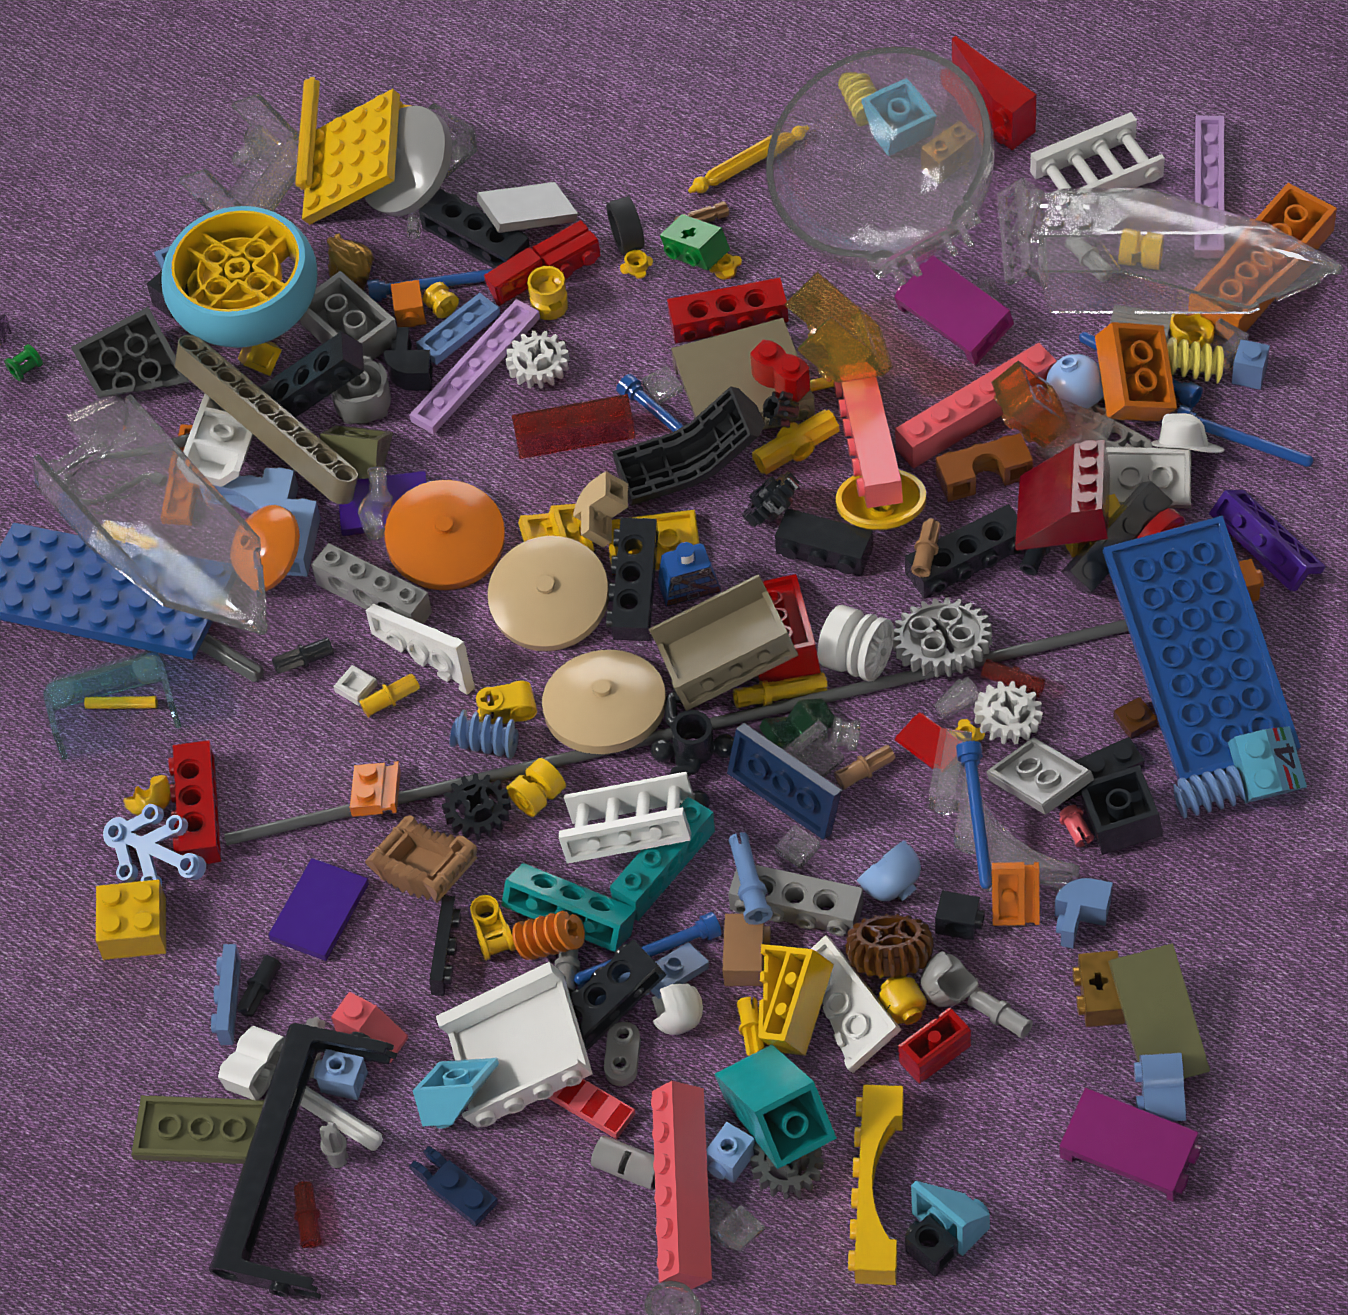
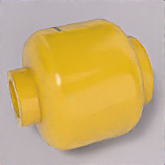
[878,975,927,1025]

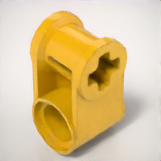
[476,681,537,724]
[470,895,516,960]

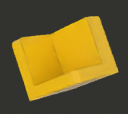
[238,341,282,376]

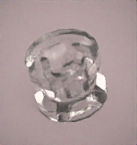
[830,717,860,752]

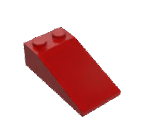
[952,36,1037,150]
[758,574,821,682]

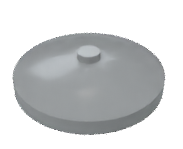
[364,106,452,216]

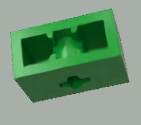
[660,214,730,271]

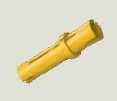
[733,672,828,708]

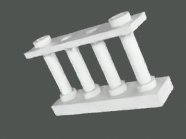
[1030,112,1165,218]
[559,772,694,864]

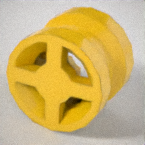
[423,282,459,318]

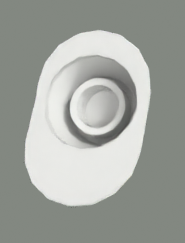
[1151,413,1224,453]

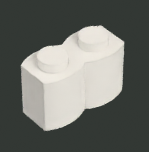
[218,1026,285,1101]

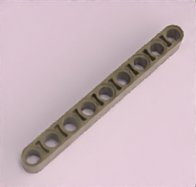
[175,335,358,504]

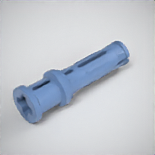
[728,832,773,925]

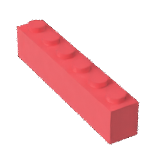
[895,343,1057,469]
[834,363,903,508]
[651,1080,712,1289]

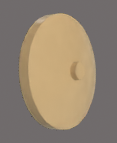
[488,536,609,651]
[542,650,666,754]

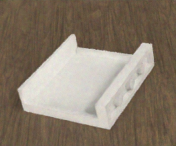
[436,962,593,1128]

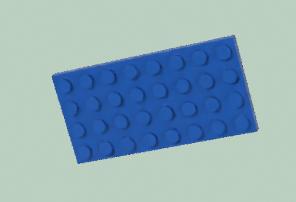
[1103,516,1301,781]
[0,523,235,660]

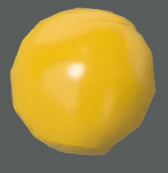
[1169,309,1215,349]
[123,775,171,816]

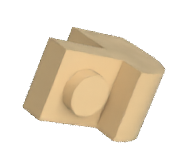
[573,471,628,547]

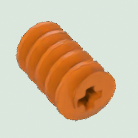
[512,911,585,960]

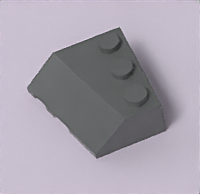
[71,307,189,398]

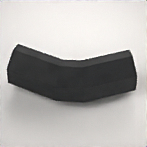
[612,386,765,506]

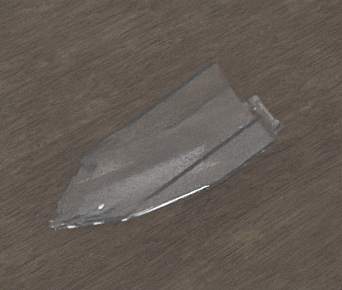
[1017,188,1342,314]
[33,394,268,635]

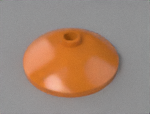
[231,505,300,593]

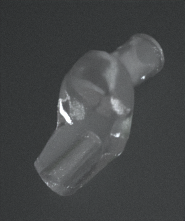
[358,466,393,540]

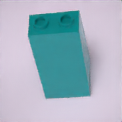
[714,1045,837,1169]

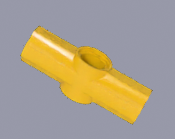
[752,409,840,475]

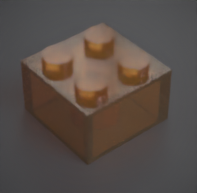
[991,361,1071,449]

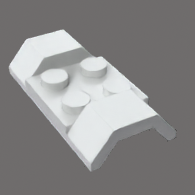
[180,394,253,487]

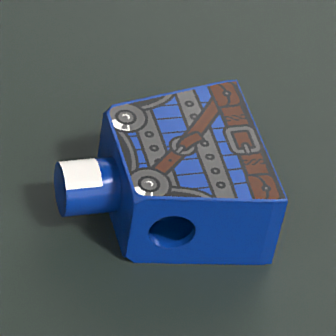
[658,542,721,607]

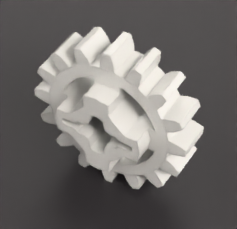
[506,331,570,389]
[974,681,1043,744]

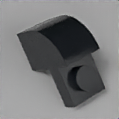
[384,327,433,391]

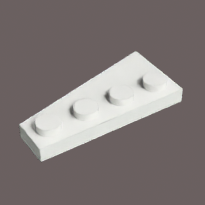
[365,604,475,695]
[811,935,901,1073]

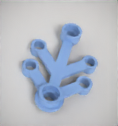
[103,804,206,886]

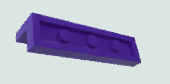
[1209,490,1326,591]

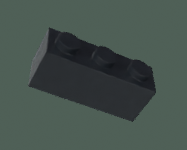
[775,508,873,576]

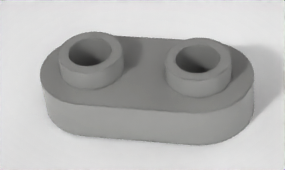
[604,1022,641,1086]

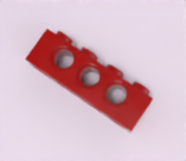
[667,277,789,344]
[168,740,222,867]

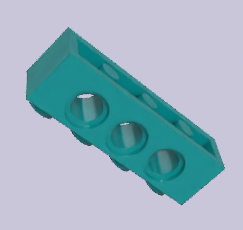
[610,796,715,921]
[501,863,637,952]

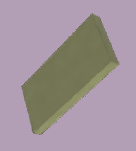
[1108,943,1210,1079]
[131,1095,265,1164]

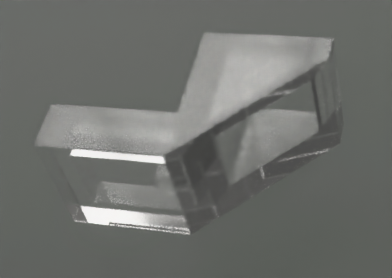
[709,1195,765,1251]

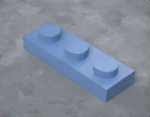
[416,293,500,365]
[211,944,241,1045]

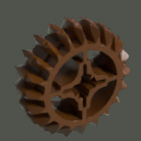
[845,913,934,979]

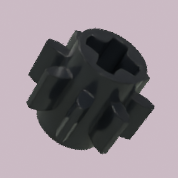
[763,391,799,428]

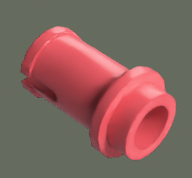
[1059,805,1094,847]

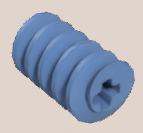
[449,710,519,759]
[1173,765,1245,819]

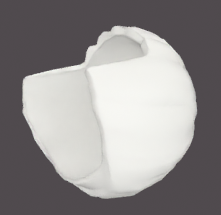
[652,983,703,1035]

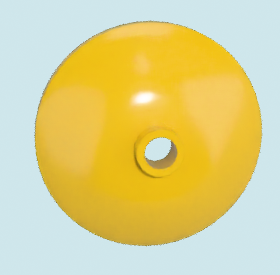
[836,470,927,530]

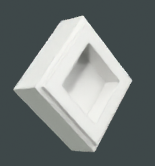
[333,665,378,706]

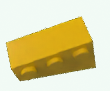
[758,944,834,1056]

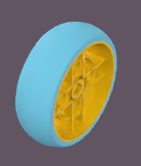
[161,206,317,348]

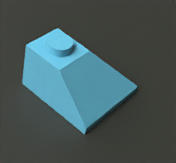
[413,1058,499,1129]
[911,1181,990,1256]

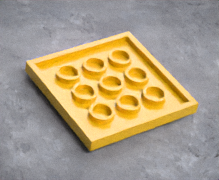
[302,89,400,225]

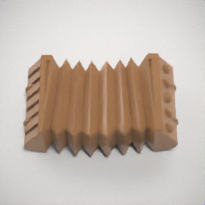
[365,815,478,903]

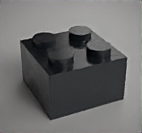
[1080,765,1163,855]

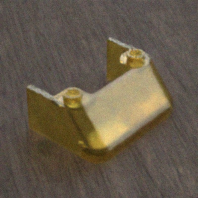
[785,271,893,382]

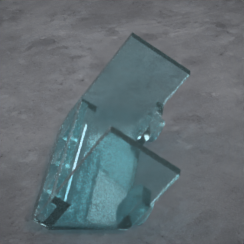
[43,651,182,760]

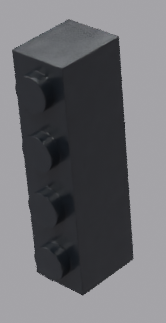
[1061,481,1173,592]

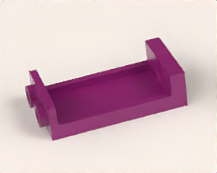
[894,255,1014,366]
[1059,1088,1202,1202]

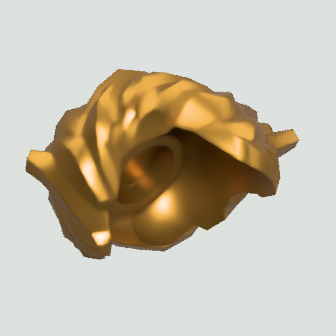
[327,233,375,290]

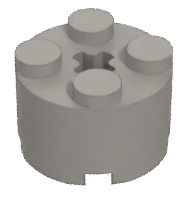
[331,356,391,424]

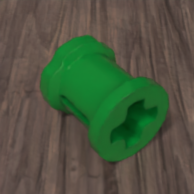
[4,344,43,381]

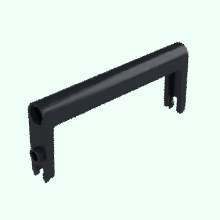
[209,1023,397,1300]

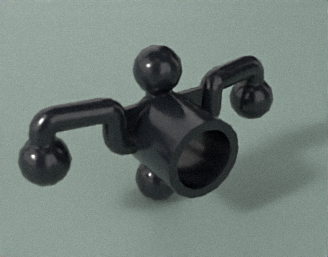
[650,691,734,808]

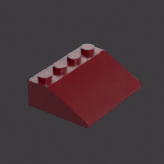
[1015,440,1110,550]

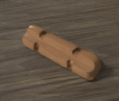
[674,201,729,223]

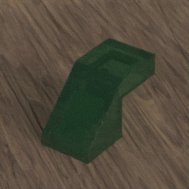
[759,698,837,749]

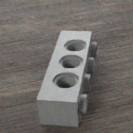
[311,543,432,624]
[728,865,864,936]

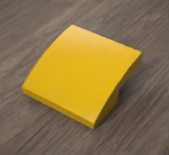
[518,504,595,552]

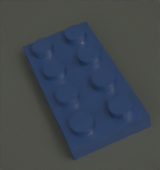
[727,723,842,840]

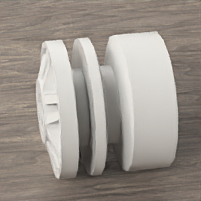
[817,605,894,681]

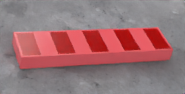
[548,1079,636,1140]

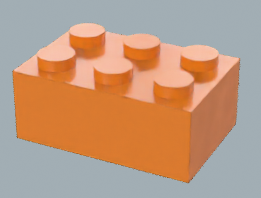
[1095,322,1177,421]

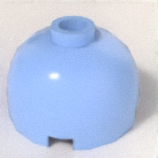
[1046,354,1104,412]
[857,840,921,902]

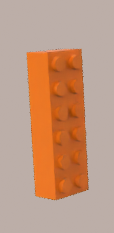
[1188,183,1337,342]

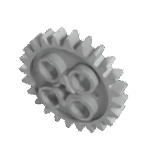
[892,597,992,677]

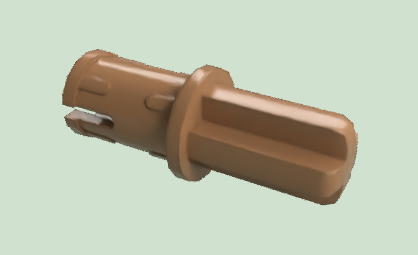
[911,518,941,577]
[834,745,896,790]

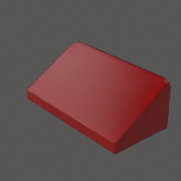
[484,248,543,306]
[895,712,961,776]

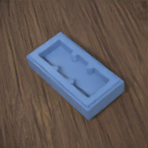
[651,942,709,999]

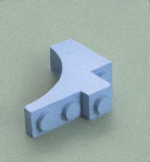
[203,467,321,577]

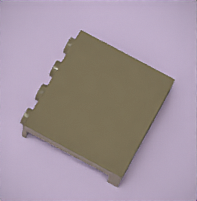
[671,318,815,429]
[649,574,798,711]

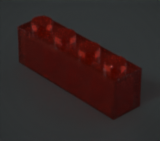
[512,394,635,459]

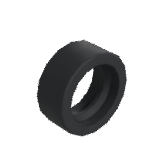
[606,196,645,254]

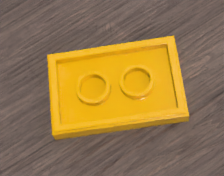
[609,510,699,575]

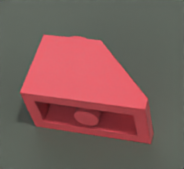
[331,992,408,1063]

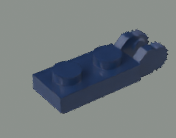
[409,1146,498,1227]

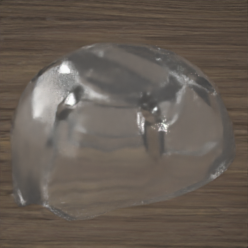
[644,1281,701,1315]

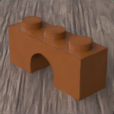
[936,433,1033,502]

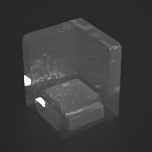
[1210,318,1249,371]

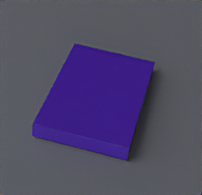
[339,471,427,536]
[268,858,369,961]

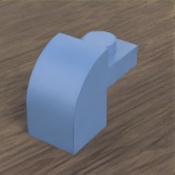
[1054,878,1113,949]

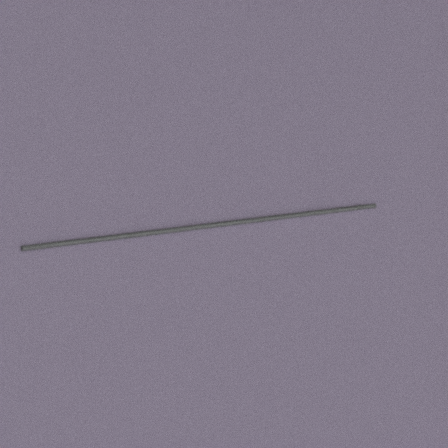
[224,619,1129,846]

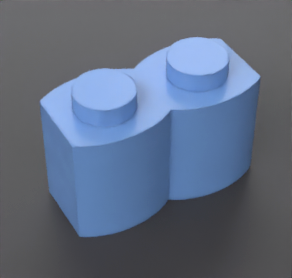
[1134,1053,1186,1121]

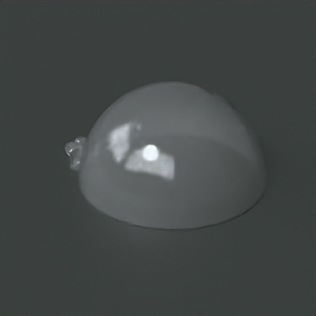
[766,47,995,286]

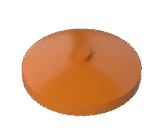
[384,480,505,590]

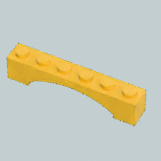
[848,1085,904,1285]

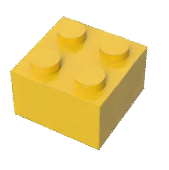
[96,879,166,960]

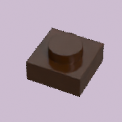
[1113,697,1157,739]

